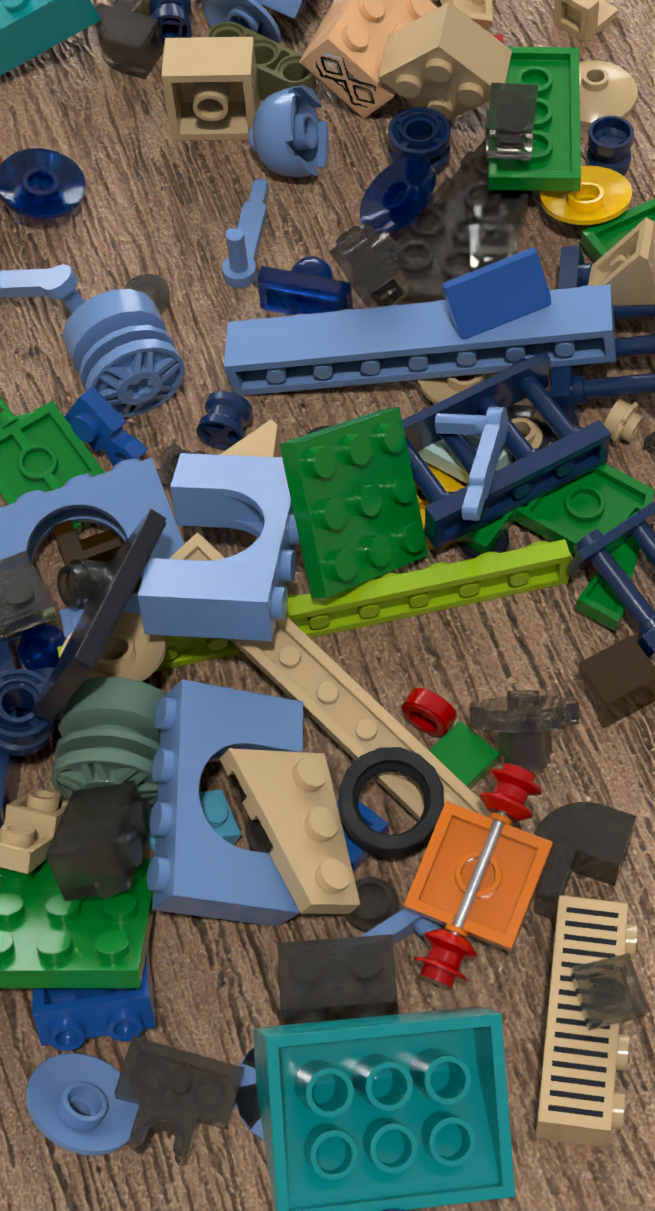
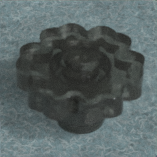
[469,690,580,771]

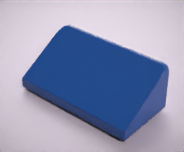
[442,247,551,339]

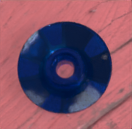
[0,148,86,219]
[360,155,436,235]

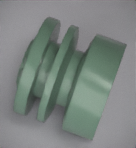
[50,677,166,810]

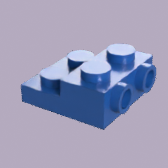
[32,944,156,1051]

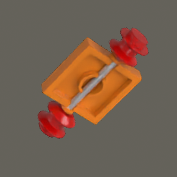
[403,763,553,989]

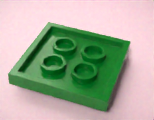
[279,407,429,598]
[0,857,154,988]

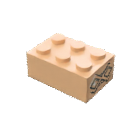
[299,0,438,119]

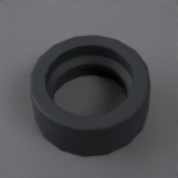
[339,747,444,858]

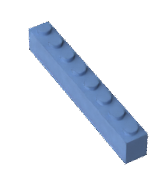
[224,284,616,396]

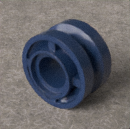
[388,107,451,178]
[0,669,57,756]

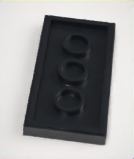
[31,509,167,722]

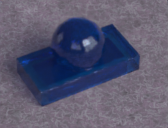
[257,256,353,315]

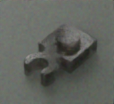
[468,205,518,268]

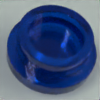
[18,623,66,671]

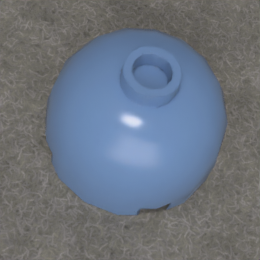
[249,85,329,178]

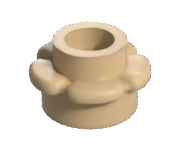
[604,399,644,446]

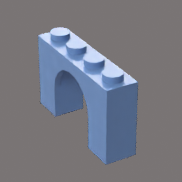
[137,453,301,641]
[0,457,184,644]
[147,679,303,927]

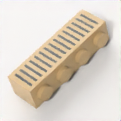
[535,895,637,1147]

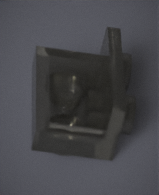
[277,934,398,1025]

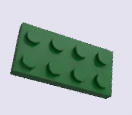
[488,47,581,191]

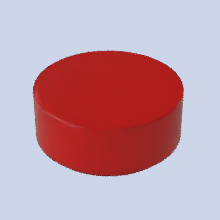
[401,688,457,736]

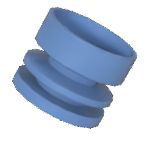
[62,289,185,418]

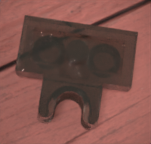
[114,1036,245,1166]

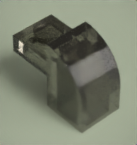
[95,0,164,79]
[485,83,538,161]
[534,802,637,920]

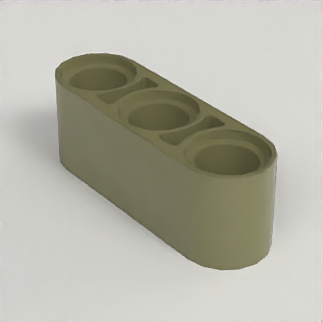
[207,22,317,100]

